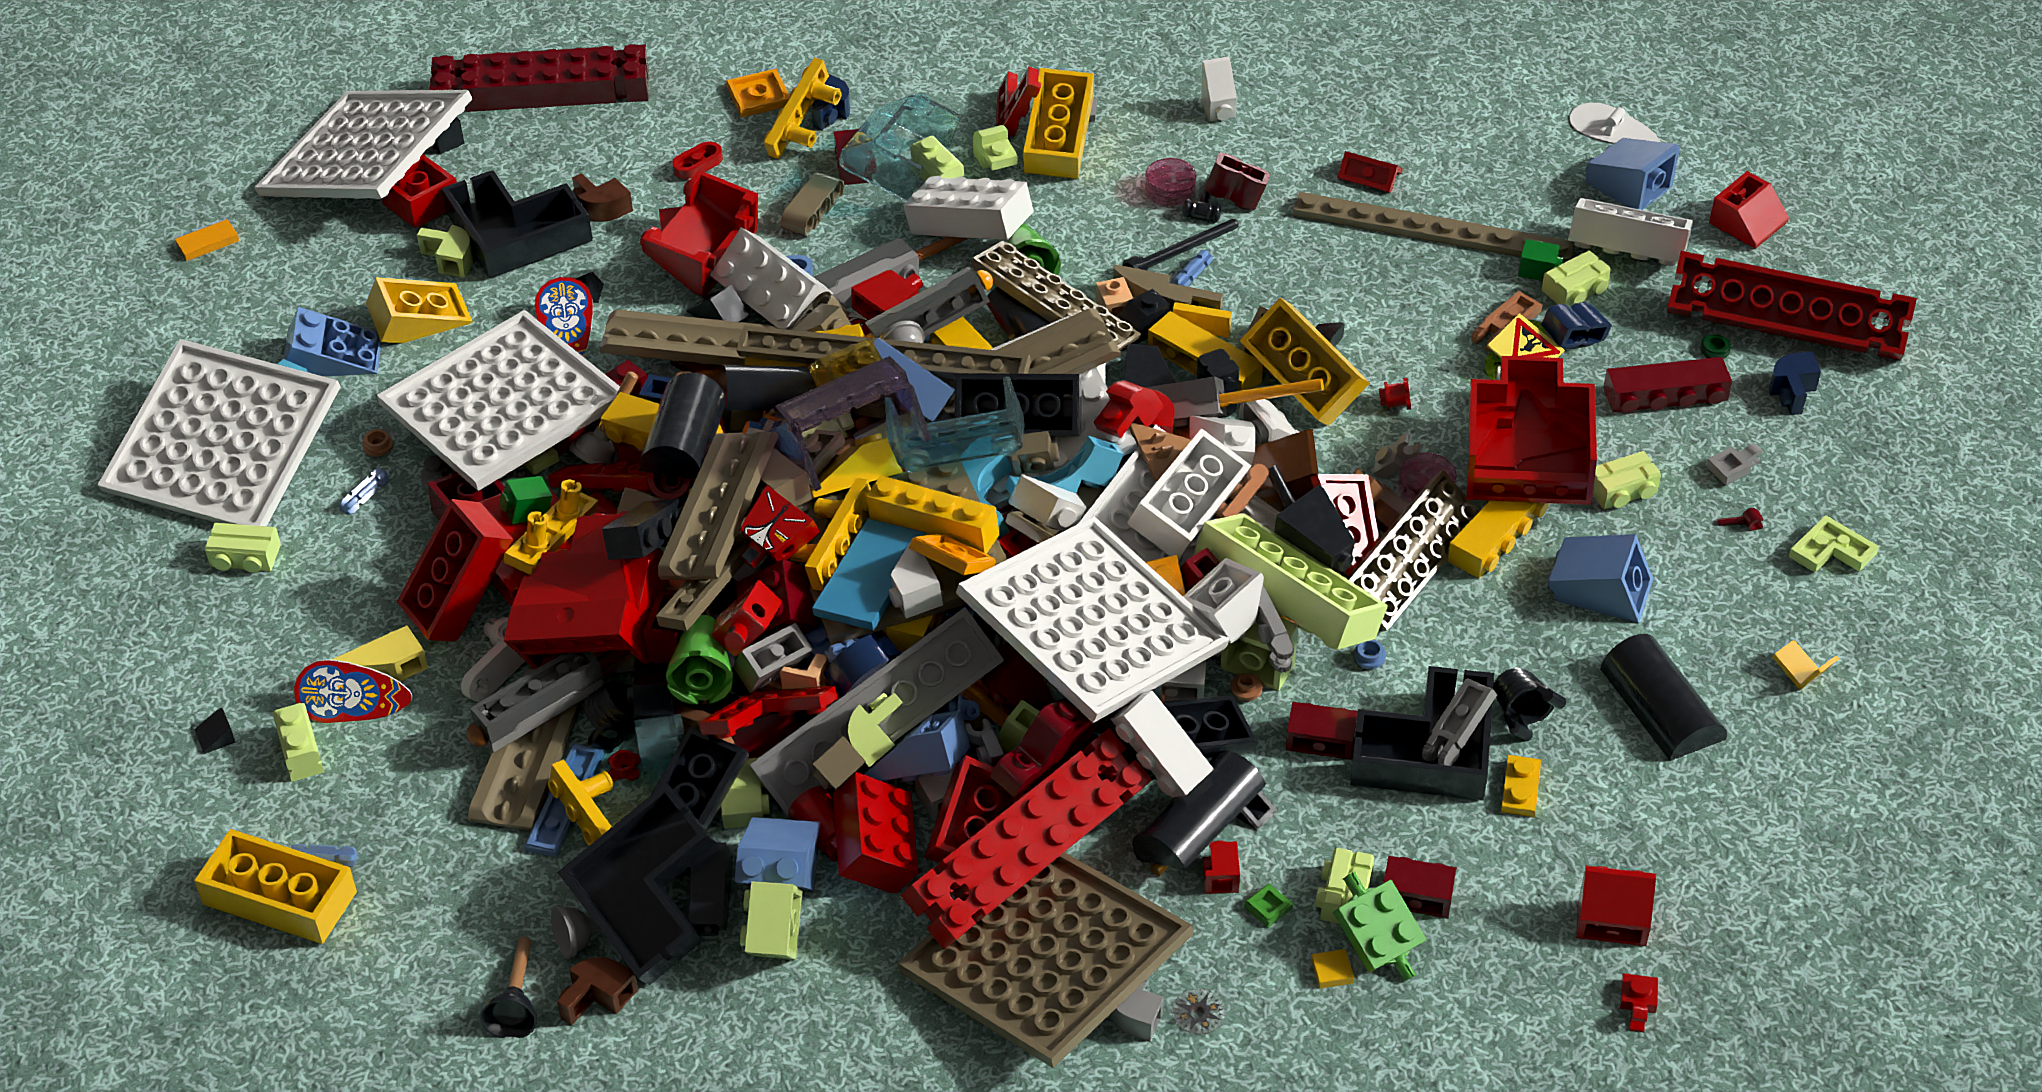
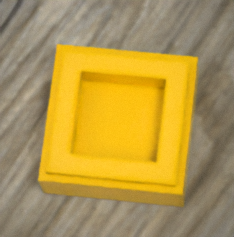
[1311,949,1354,989]

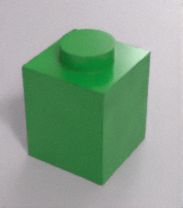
[1518,239,1563,281]
[500,476,552,524]

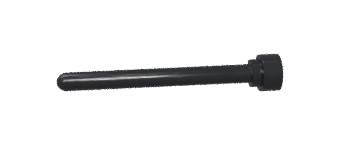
[1122,219,1239,271]

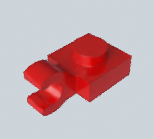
[1620,973,1658,1033]

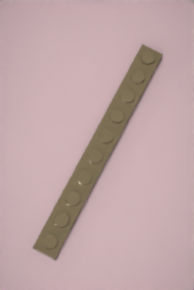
[1293,192,1575,264]
[736,325,1031,379]
[656,429,845,631]

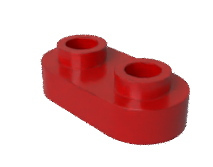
[672,141,723,179]

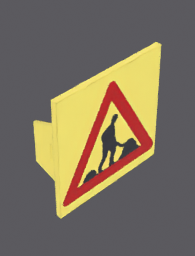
[1487,313,1565,358]

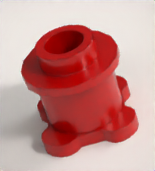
[1379,378,1411,411]

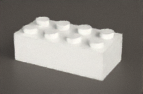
[903,176,1033,240]
[1568,198,1693,266]
[710,228,834,330]
[1127,429,1251,560]

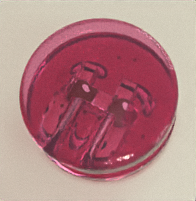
[1145,158,1197,206]
[1398,452,1457,503]

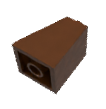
[1240,429,1319,512]

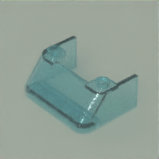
[839,93,962,202]
[884,376,1025,472]

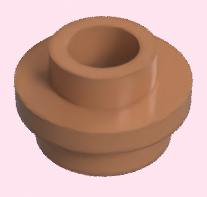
[362,429,393,457]
[1230,673,1263,702]

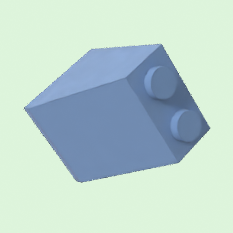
[1585,138,1680,210]
[1548,534,1653,623]
[734,817,820,890]

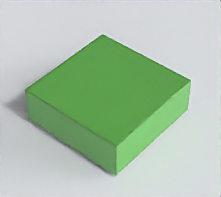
[1244,883,1293,928]

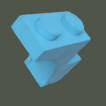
[1005,436,1123,496]

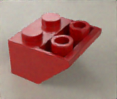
[1709,171,1789,249]
[1576,865,1656,946]

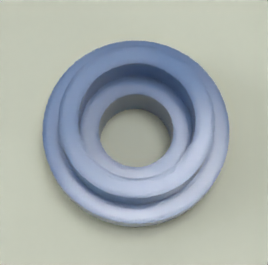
[1353,639,1386,669]

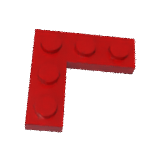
[996,66,1041,140]
[699,686,838,739]

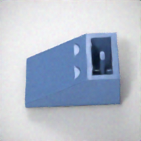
[283,307,382,376]
[863,710,971,783]

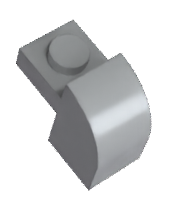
[1109,977,1164,1042]

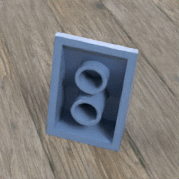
[874,338,955,423]

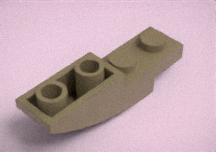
[1113,265,1223,312]

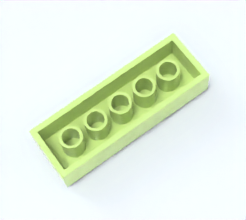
[1193,513,1388,650]

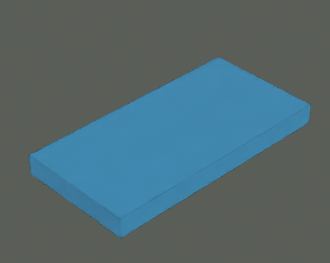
[812,519,927,630]

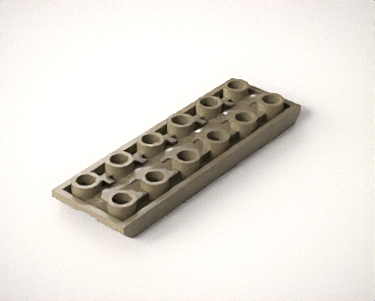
[971,241,1141,350]
[937,308,1121,431]
[600,309,777,365]
[658,432,779,580]
[1346,470,1479,631]
[468,667,585,831]

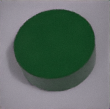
[1700,334,1731,359]

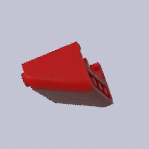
[640,170,758,298]

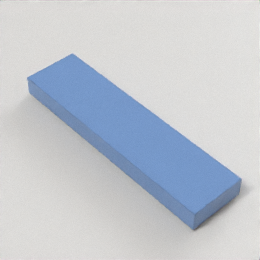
[524,744,604,858]

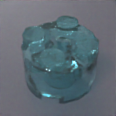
[634,714,684,785]

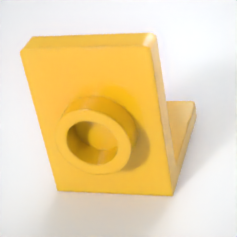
[1772,640,1839,690]

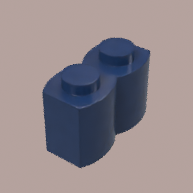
[1541,302,1612,349]

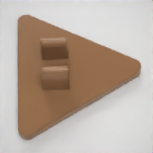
[1129,423,1191,481]

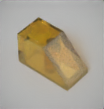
[808,337,884,394]

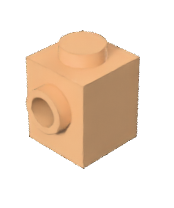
[1096,277,1133,317]

